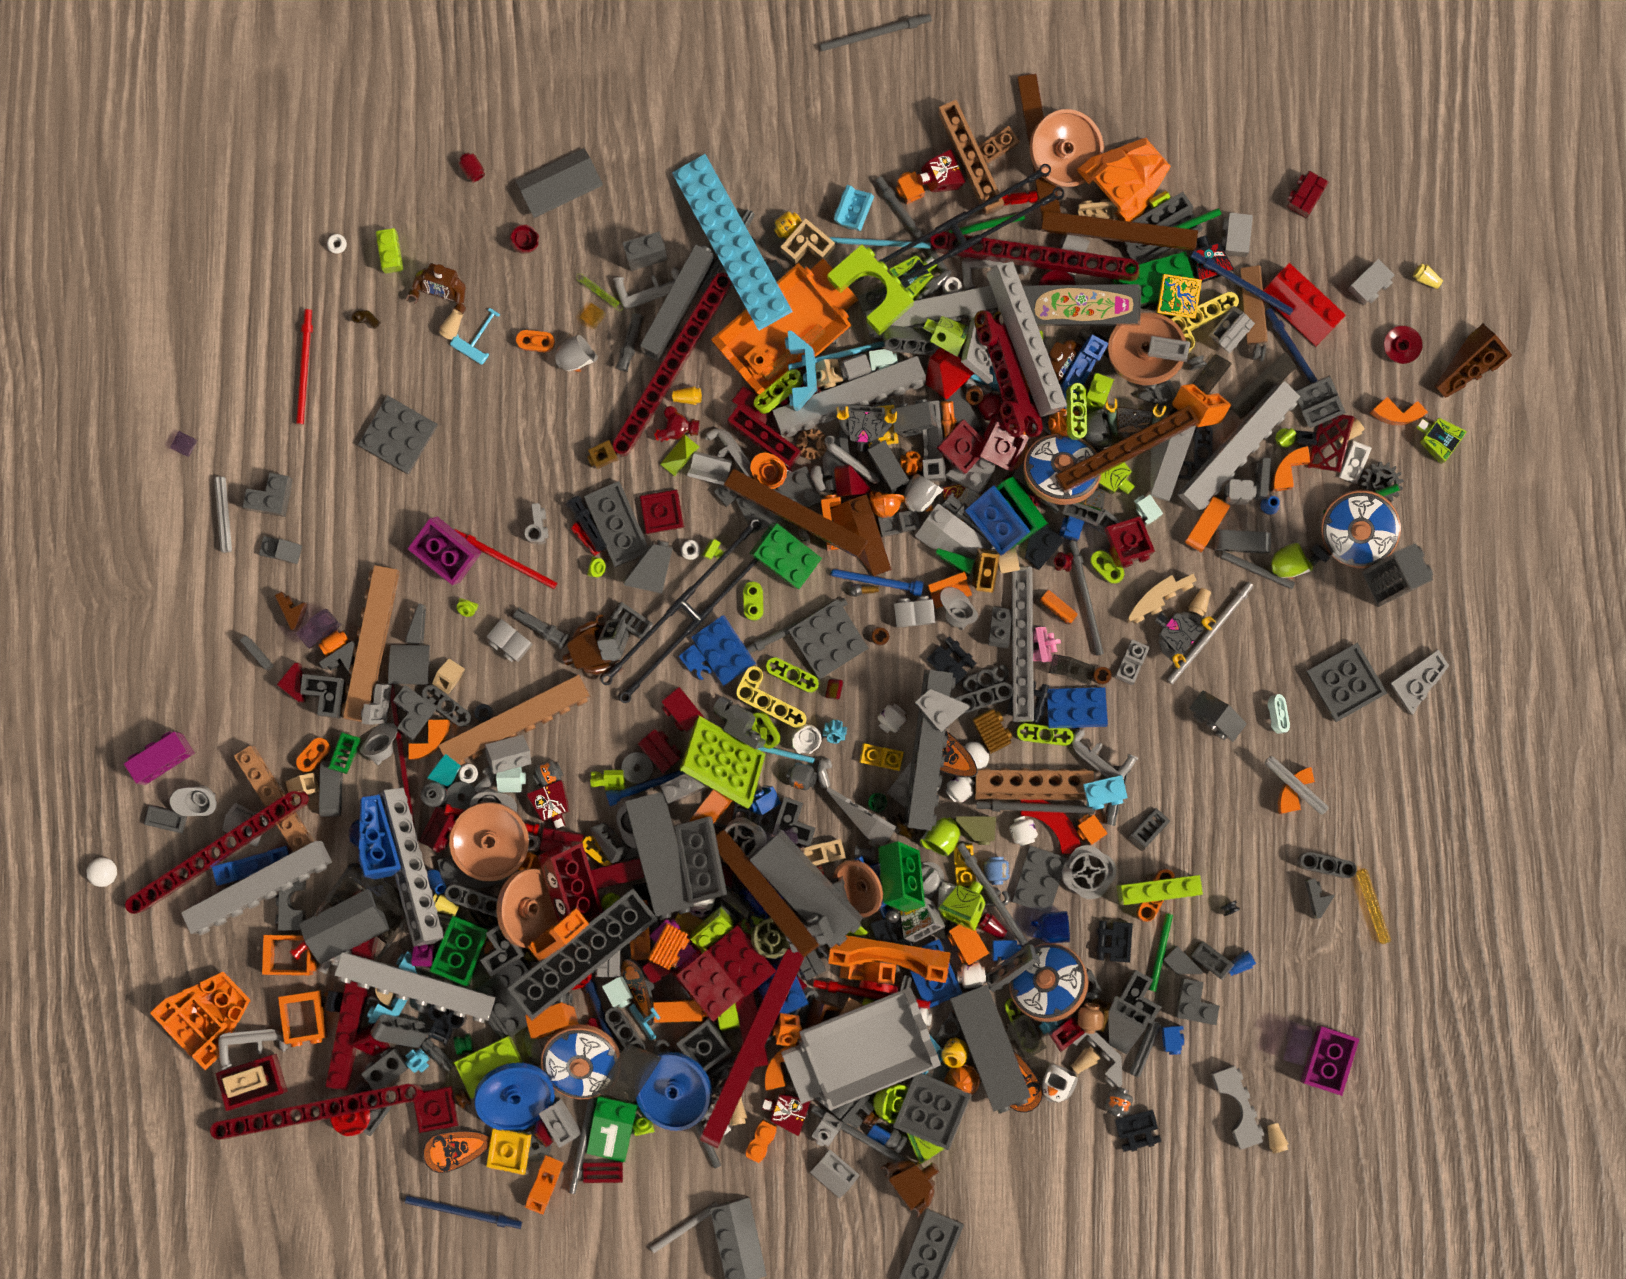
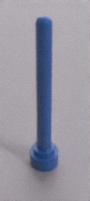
[831,569,924,597]
[605,770,685,807]

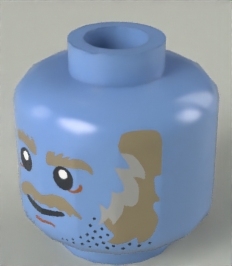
[984,857,1010,885]

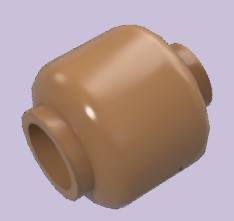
[1077,1003,1104,1034]

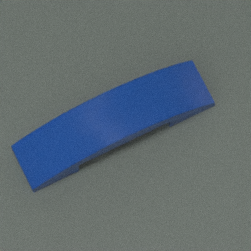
[1060,334,1109,409]
[212,846,289,886]

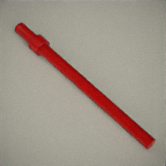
[296,309,313,425]
[454,529,558,590]
[813,980,930,1009]

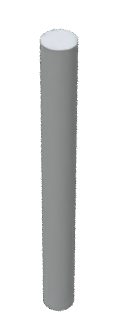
[650,1202,718,1253]

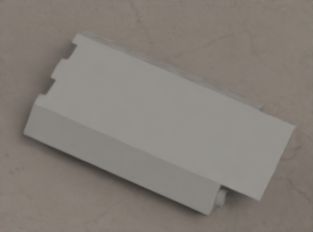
[781,987,941,1110]

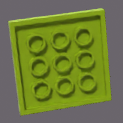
[680,716,766,809]

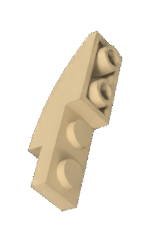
[1127,574,1197,624]
[800,839,846,866]

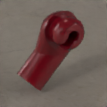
[535,1119,554,1148]

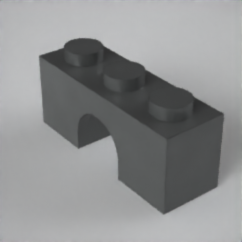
[275,880,306,930]

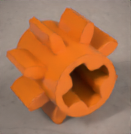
[900,451,923,475]

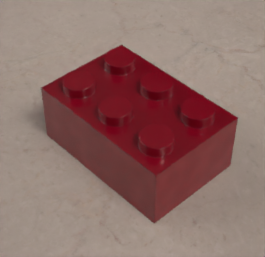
[708,925,776,997]
[672,947,744,1021]
[215,1054,288,1111]

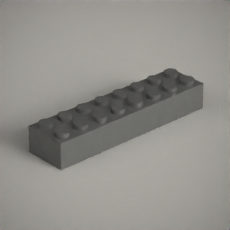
[1362,543,1433,607]
[903,669,955,831]
[507,889,658,1021]

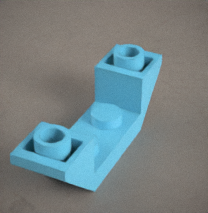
[785,331,817,411]
[367,951,417,1024]

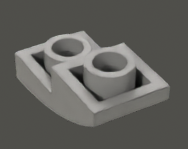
[1115,639,1150,685]

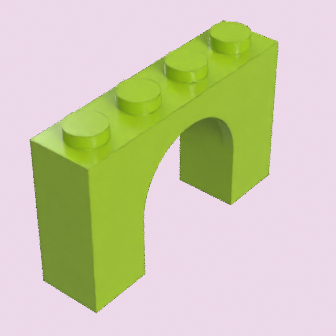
[827,244,914,335]
[1116,875,1203,905]

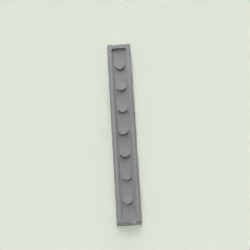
[1012,566,1034,722]

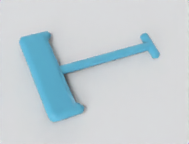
[450,308,500,365]
[629,1004,660,1040]

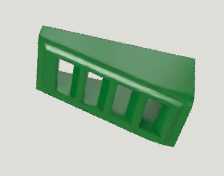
[935,548,974,576]
[328,732,361,774]

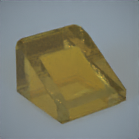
[579,303,606,329]

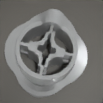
[719,817,767,864]
[1062,845,1116,899]

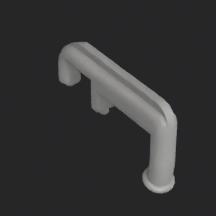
[962,254,1029,291]
[613,267,680,309]
[705,428,753,492]
[825,436,880,484]
[1072,728,1138,778]
[218,1029,288,1070]

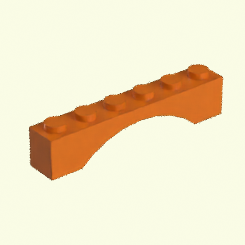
[828,935,950,983]

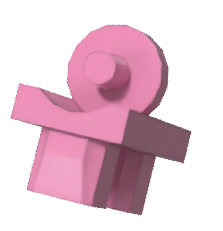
[1033,627,1061,663]

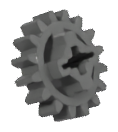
[1360,462,1404,502]

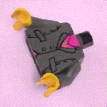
[836,405,897,452]
[1155,611,1216,668]

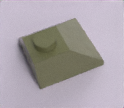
[954,816,996,845]

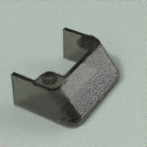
[314,863,407,959]

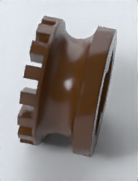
[966,385,983,405]
[872,627,889,646]
[1093,667,1112,685]
[454,1089,472,1109]
[862,1110,880,1129]

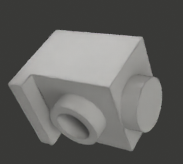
[812,1112,843,1147]

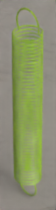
[577,274,623,311]

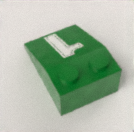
[586,1095,638,1162]

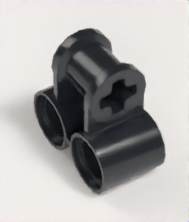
[428,1005,467,1046]

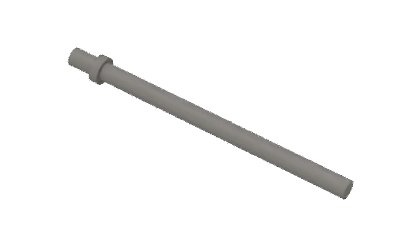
[1167,582,1254,685]

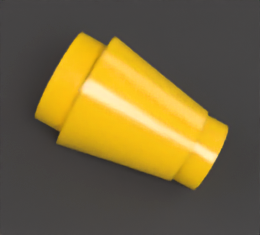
[672,386,702,405]

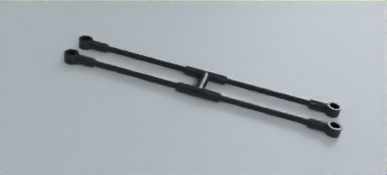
[856,164,1064,304]
[599,518,762,703]

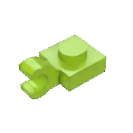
[590,770,625,790]

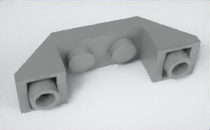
[1073,1031,1122,1088]

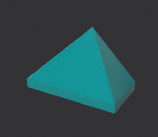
[427,754,461,787]

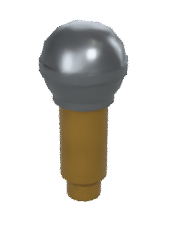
[849,584,879,597]
[886,906,900,923]

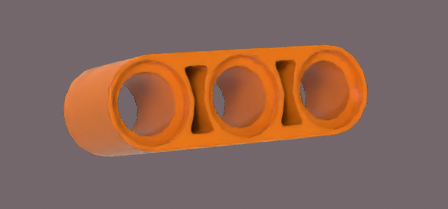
[1184,496,1230,553]
[1136,869,1175,922]

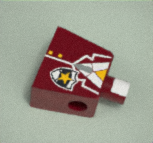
[917,149,966,193]
[527,780,570,830]
[762,1093,811,1136]

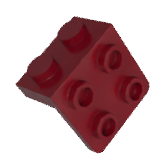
[419,807,458,852]

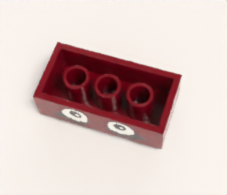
[538,840,603,923]

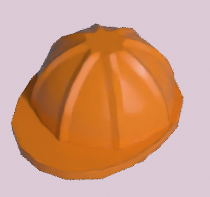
[750,452,787,489]
[869,491,905,518]
[944,1063,980,1095]

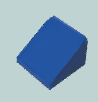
[867,1124,891,1145]

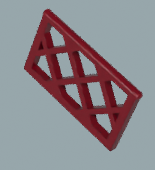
[1307,414,1354,472]

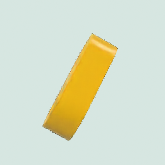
[582,836,613,866]

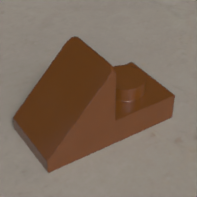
[275,592,308,632]

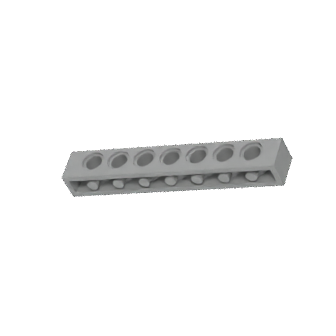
[377,788,444,947]

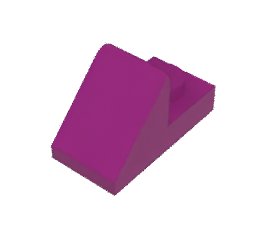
[411,942,436,967]

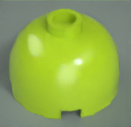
[874,1083,909,1124]

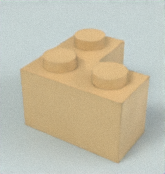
[780,218,835,265]

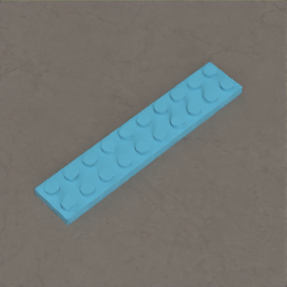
[672,154,793,331]

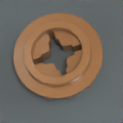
[797,429,827,460]

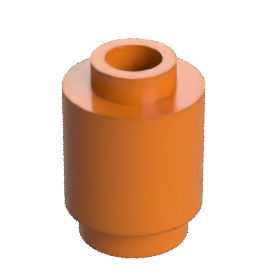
[318,630,349,657]

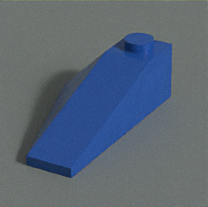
[359,795,401,879]

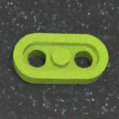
[1090,550,1124,584]
[743,582,764,621]
[751,712,780,749]

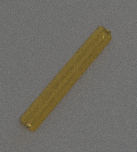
[763,324,825,381]
[1356,868,1391,944]

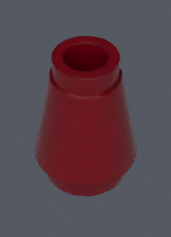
[978,912,1008,939]

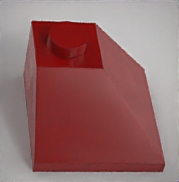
[925,348,974,400]

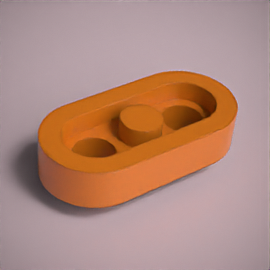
[516,330,555,352]
[296,738,331,772]

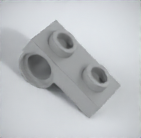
[525,503,549,545]

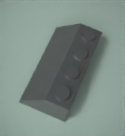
[710,1197,767,1279]

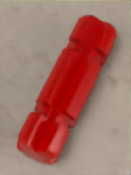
[1002,191,1038,206]
[571,522,601,556]

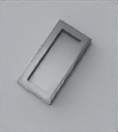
[1148,336,1190,362]

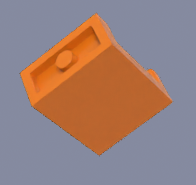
[821,495,841,551]
[528,908,589,962]

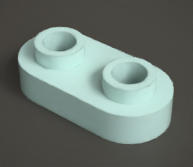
[1267,694,1290,734]

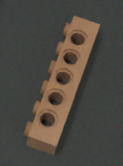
[938,100,1004,216]
[234,745,314,852]
[975,768,1094,800]

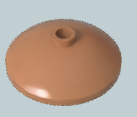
[833,860,883,917]

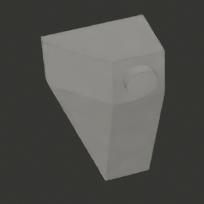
[1150,425,1196,502]
[915,504,996,562]
[826,787,896,849]

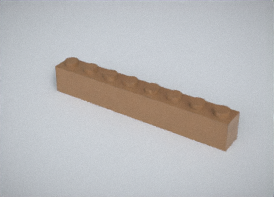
[341,565,400,722]
[438,675,591,766]

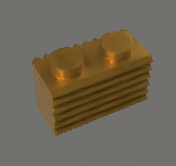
[971,548,1000,593]
[972,709,1013,754]

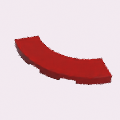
[1020,800,1081,854]

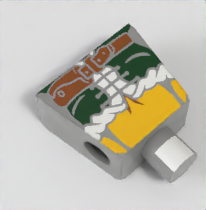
[900,898,945,943]

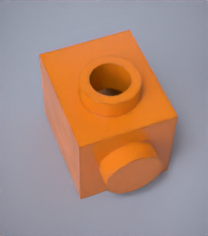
[896,172,925,204]
[1076,814,1108,845]

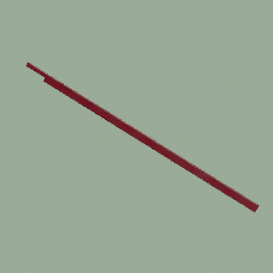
[390,684,416,832]

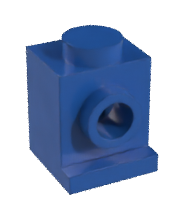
[1059,516,1084,542]
[749,785,781,815]
[992,940,1021,961]
[1161,1025,1185,1055]

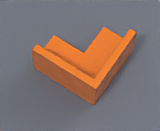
[1172,384,1231,427]
[525,1003,579,1040]

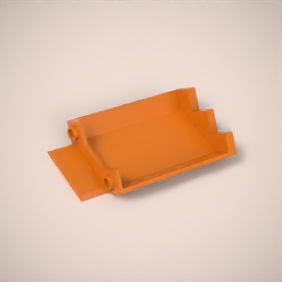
[711,258,858,397]

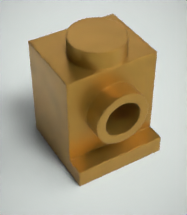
[587,440,618,470]

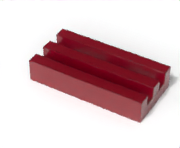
[583,1162,623,1183]

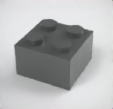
[676,1017,733,1071]

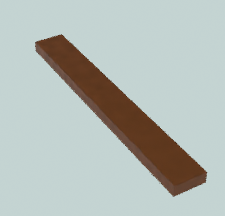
[1017,74,1061,223]
[1041,211,1198,251]
[1055,405,1199,493]
[724,469,868,558]
[716,829,819,958]

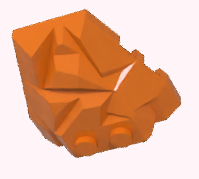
[1077,137,1171,222]
[150,972,250,1070]

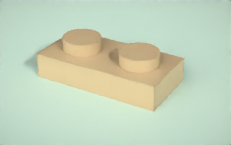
[222,1066,268,1098]

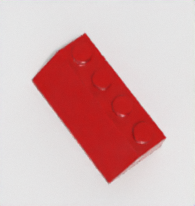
[1263,262,1346,347]

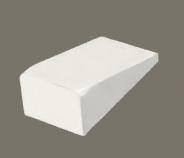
[1339,440,1372,484]

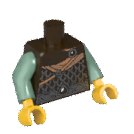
[1106,398,1166,441]

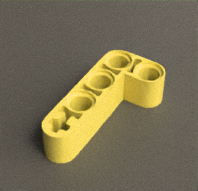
[1171,292,1239,352]
[736,666,806,728]

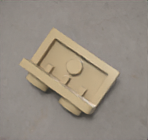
[1077,199,1118,220]

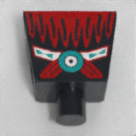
[1191,235,1234,283]

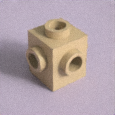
[815,359,843,390]

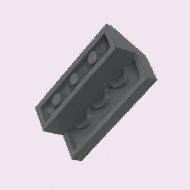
[516,148,603,218]
[1122,192,1203,265]
[299,889,389,964]

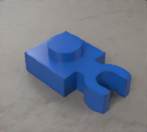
[679,645,712,680]

